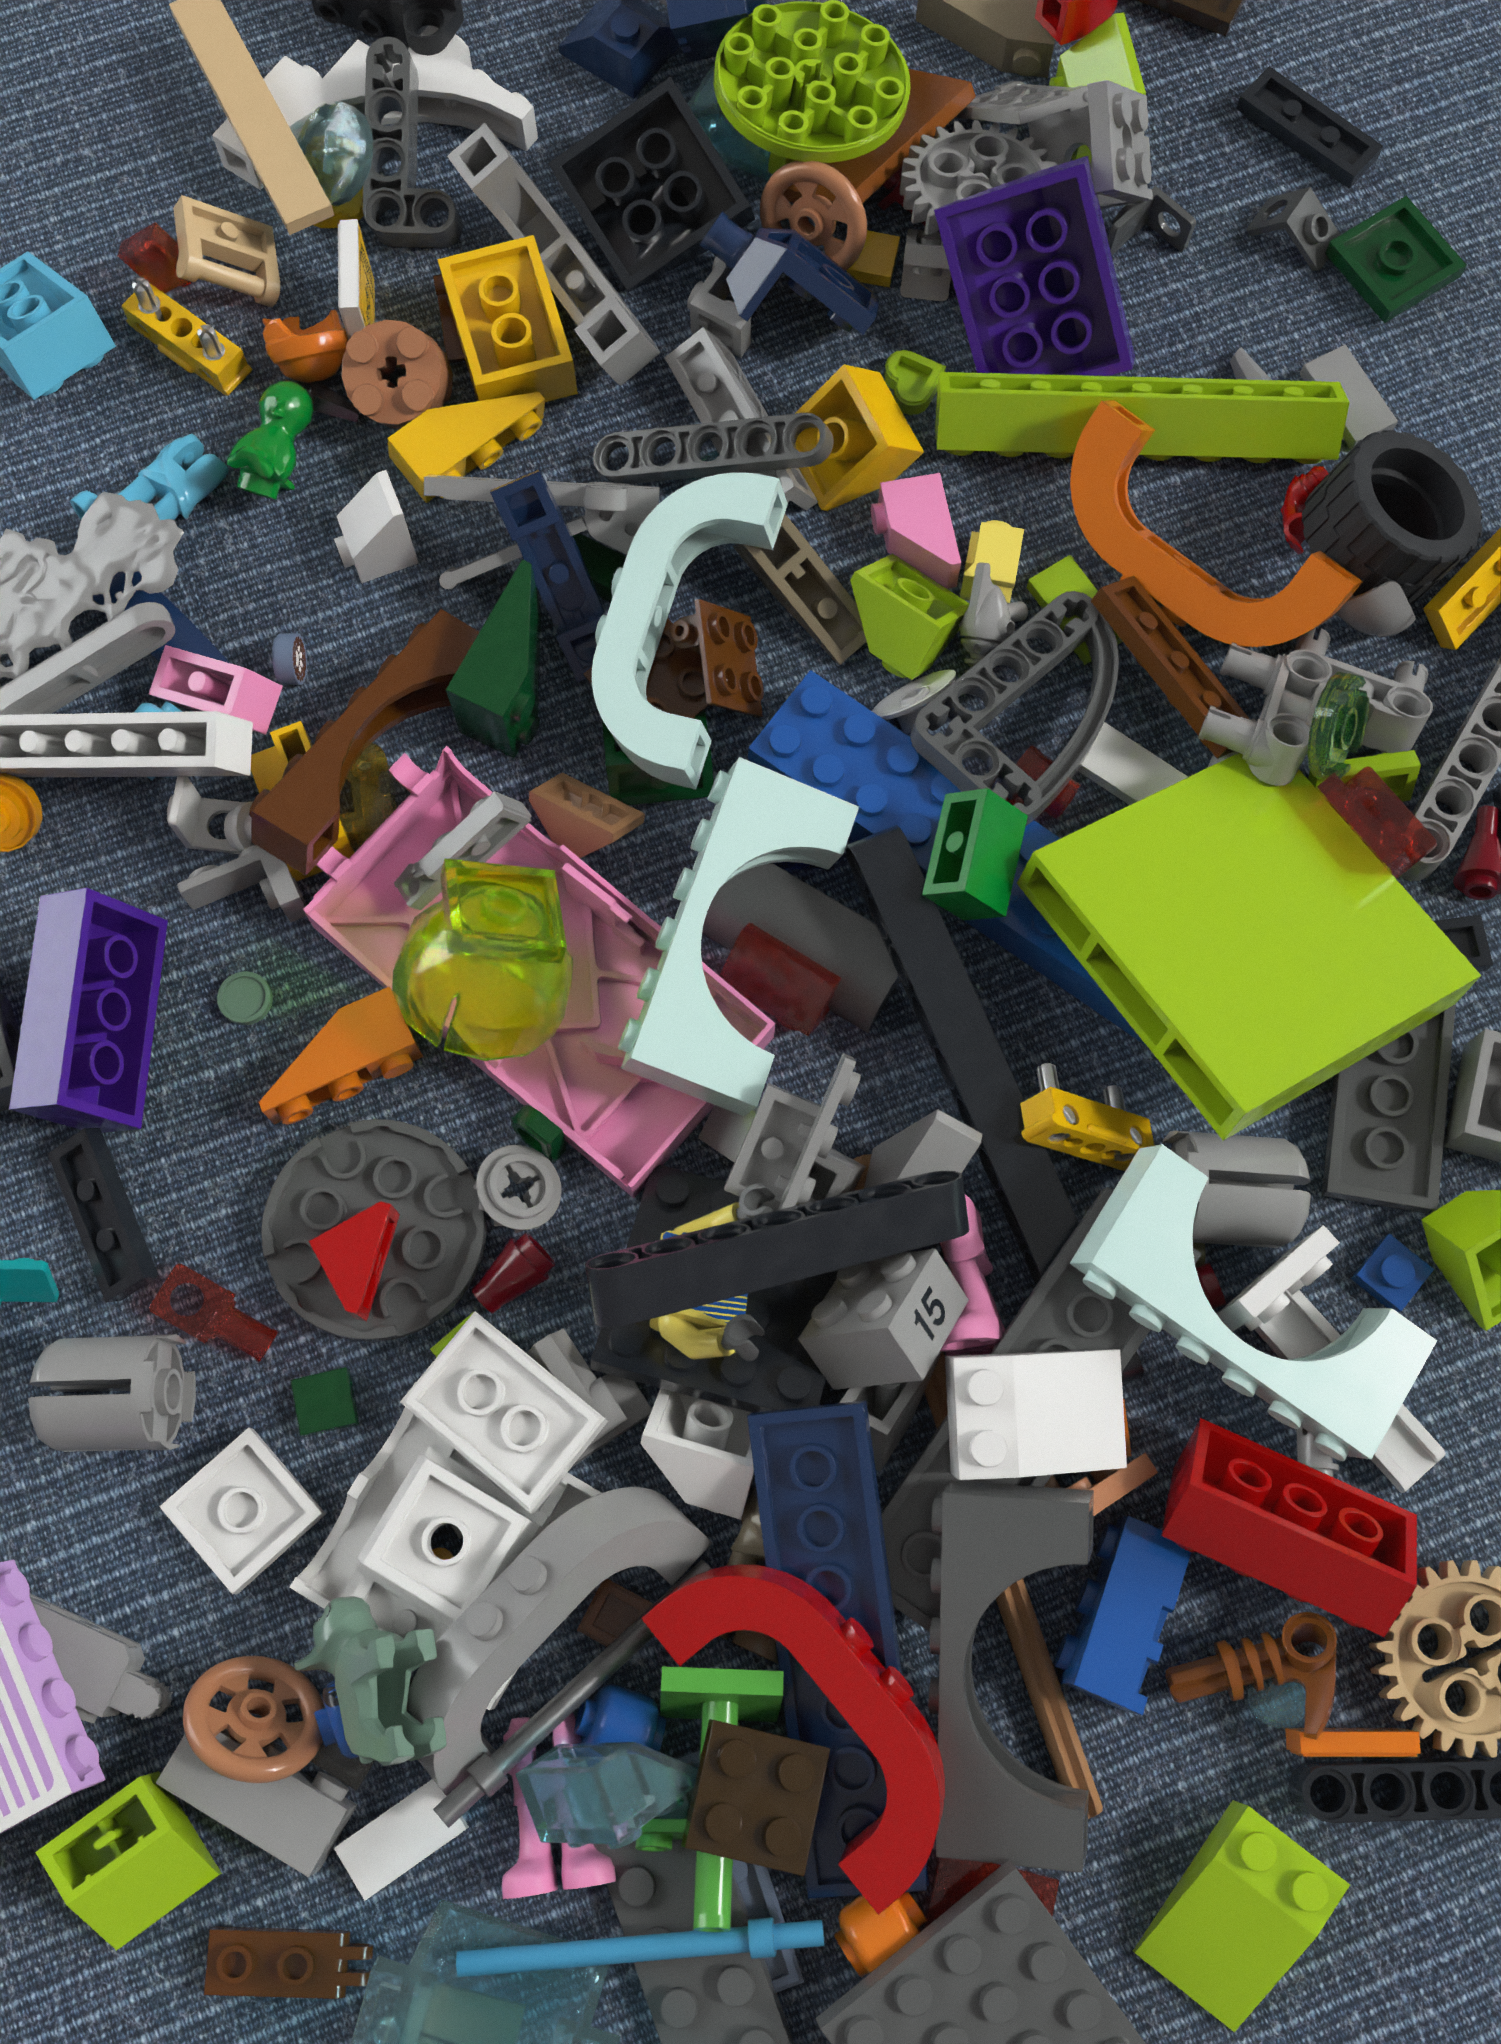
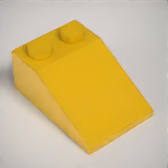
[437,235,578,402]

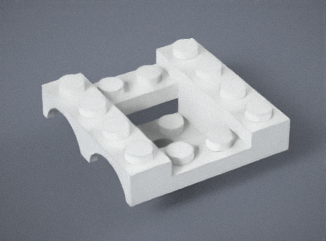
[290,1382,601,1710]

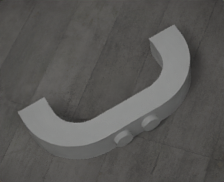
[447,123,660,386]
[407,1487,712,1796]

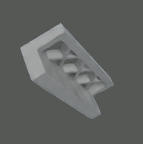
[664,327,818,511]

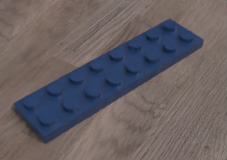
[747,1400,930,1899]

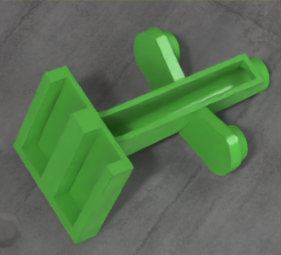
[630,1666,784,1932]

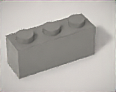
[156,1729,357,1877]

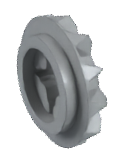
[473,1145,562,1233]

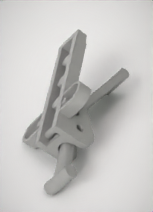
[424,475,660,590]

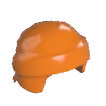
[262,310,348,383]

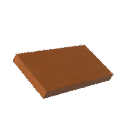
[783,69,976,204]

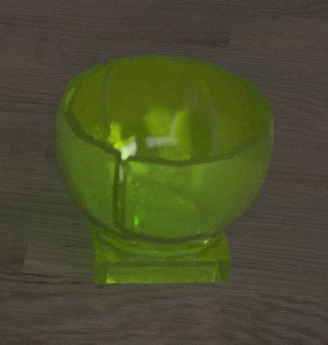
[392,858,574,1061]

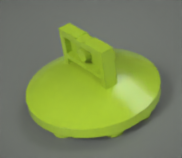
[714,0,910,175]

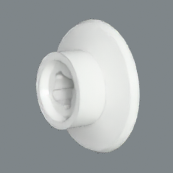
[872,669,956,734]

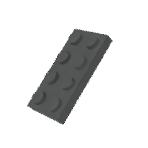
[1321,1004,1456,1214]

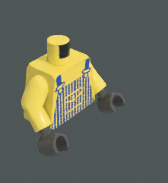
[650,1184,775,1361]

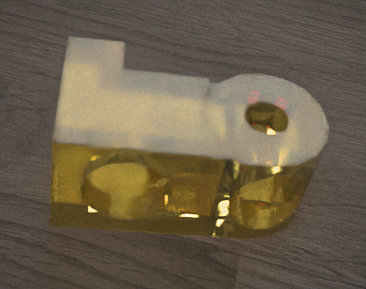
[340,743,398,850]

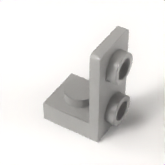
[687,257,751,358]
[177,845,307,922]

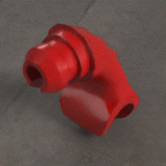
[1281,466,1329,555]

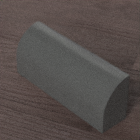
[702,863,901,1033]

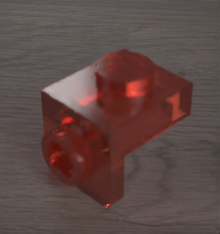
[117,222,192,294]

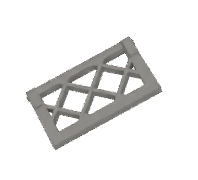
[955,81,1089,125]

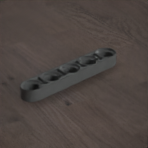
[593,413,834,484]

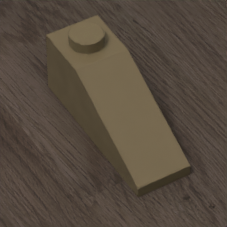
[916,0,1055,78]
[733,514,867,665]

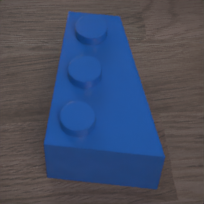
[1054,1516,1191,1715]

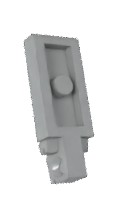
[394,791,532,910]

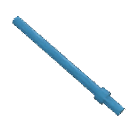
[456,1917,825,1977]

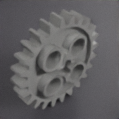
[899,120,1057,243]

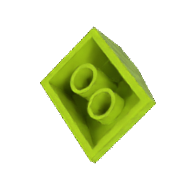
[1133,1800,1350,2032]

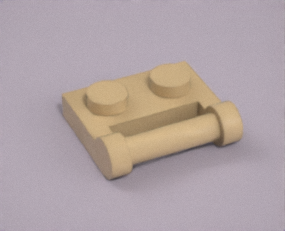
[173,195,280,307]

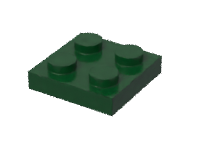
[1325,195,1467,323]

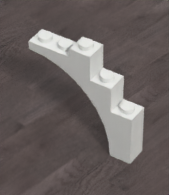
[212,26,538,190]

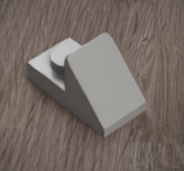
[900,229,951,301]

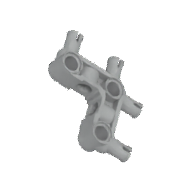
[1198,628,1433,786]

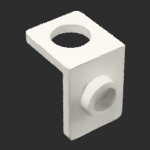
[167,776,243,854]

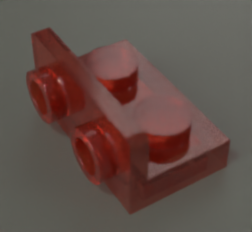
[1317,766,1437,879]
[719,922,842,1036]

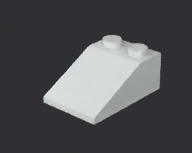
[945,1349,1127,1480]

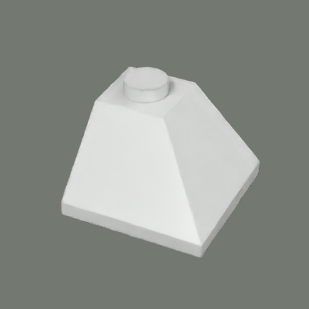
[640,1388,754,1520]

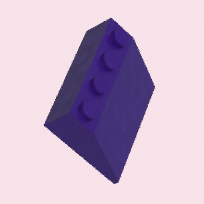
[934,156,1135,376]

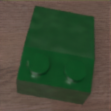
[446,559,541,758]

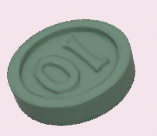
[217,971,273,1025]

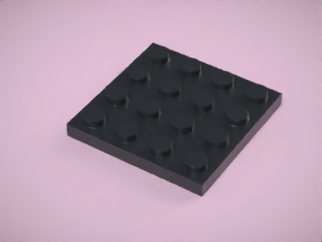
[591,1165,839,1413]

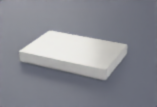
[400,1311,608,1514]

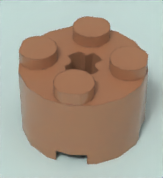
[341,320,453,429]

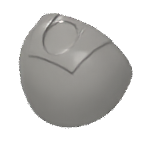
[1336,581,1416,638]

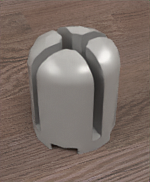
[1162,1131,1311,1248]
[28,1334,196,1452]

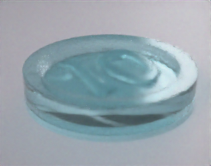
[1248,1679,1306,1729]

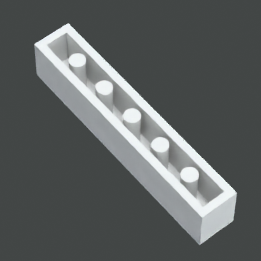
[0,711,253,777]

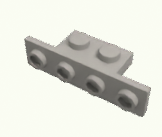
[724,1053,861,1211]

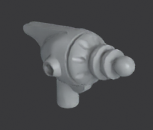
[959,562,1028,696]

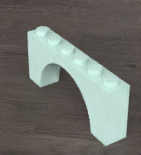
[618,757,859,1116]
[1070,1144,1437,1461]

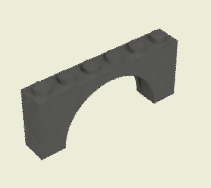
[928,1481,1094,1873]

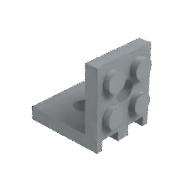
[1029,80,1153,209]

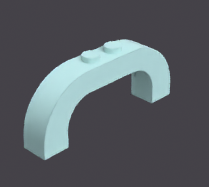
[592,473,788,789]

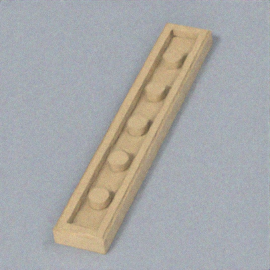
[169,0,335,235]

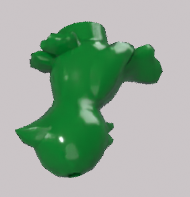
[227,381,313,500]

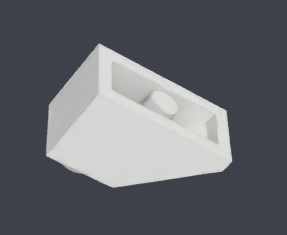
[334,470,418,583]

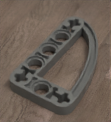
[910,591,1119,826]

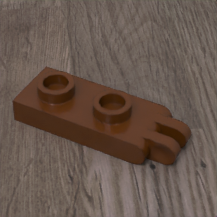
[204,1926,374,1999]

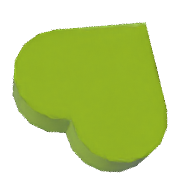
[884,350,946,415]

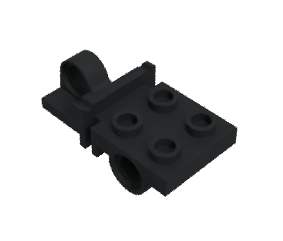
[311,0,464,56]

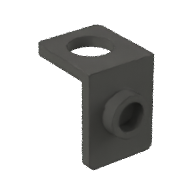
[1108,185,1196,256]
[1247,187,1340,271]

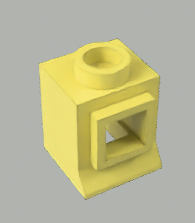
[960,520,1024,603]

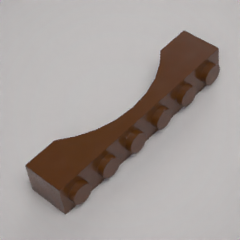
[249,609,479,876]

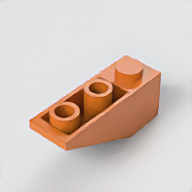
[258,986,423,1125]

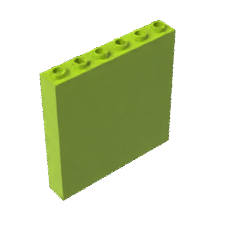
[1016,753,1481,1141]

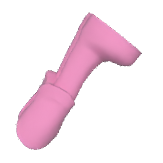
[940,1194,1005,1356]
[501,1712,616,1899]

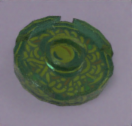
[1307,672,1369,781]

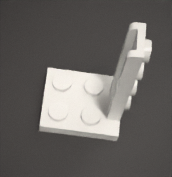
[1216,1225,1446,1493]

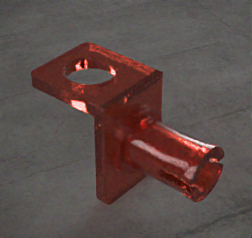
[149,1263,278,1362]

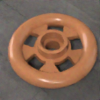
[760,161,867,270]
[183,1656,325,1783]

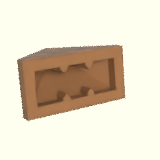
[529,772,645,858]

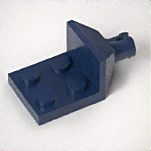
[700,211,880,335]

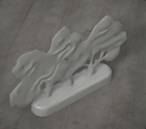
[0,492,184,715]

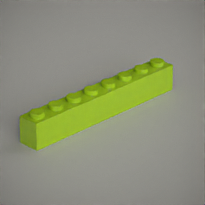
[934,372,1350,464]

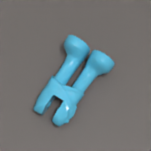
[70,433,229,520]

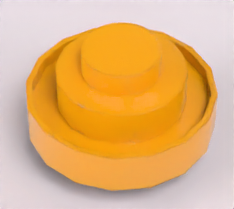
[0,773,43,852]

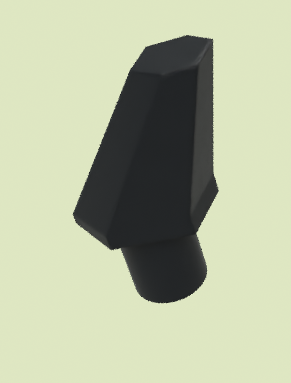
[284,379,359,422]

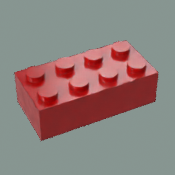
[1161,1418,1417,1637]

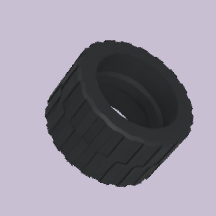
[1302,430,1483,604]

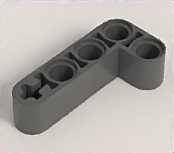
[363,36,463,248]

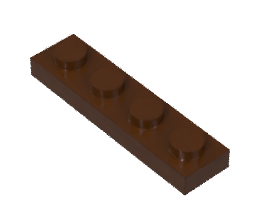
[1091,576,1250,759]

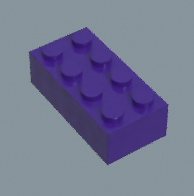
[9,888,168,1133]

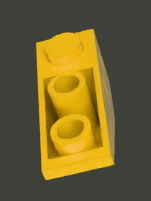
[387,392,545,503]

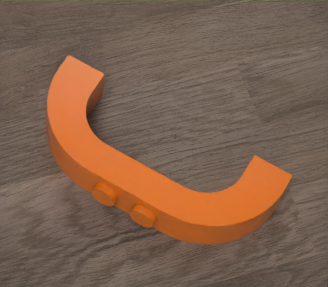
[1070,400,1362,647]

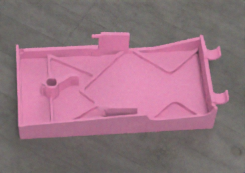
[303,746,776,1198]

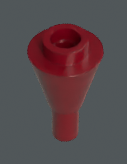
[1453,806,1501,900]

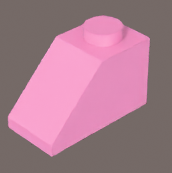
[871,473,961,588]
[149,645,283,735]

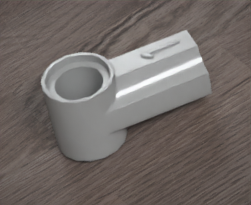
[526,1328,628,1447]

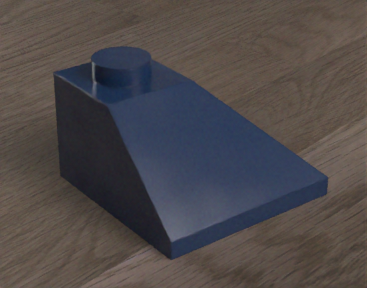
[558,0,679,99]

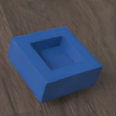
[1350,1234,1434,1313]

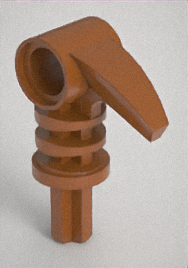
[1165,1612,1337,1740]

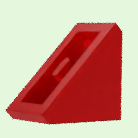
[309,1201,400,1322]

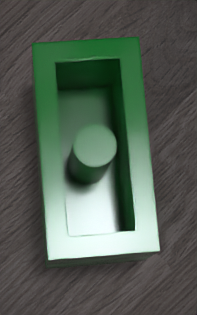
[922,788,1028,920]

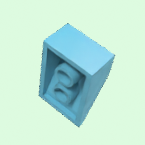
[0,251,116,400]

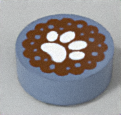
[272,633,307,685]

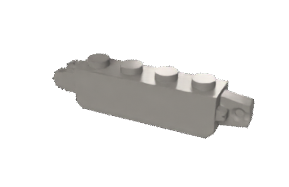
[29,1593,173,1723]

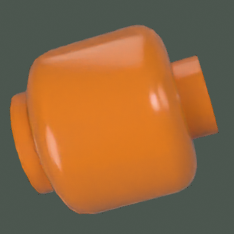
[834,1892,928,1978]

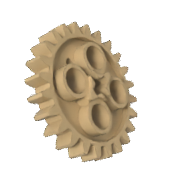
[1369,1560,1501,1758]

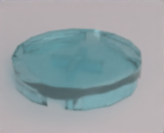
[297,101,374,207]

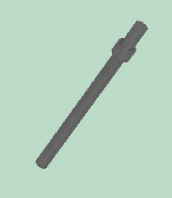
[433,1560,711,1828]

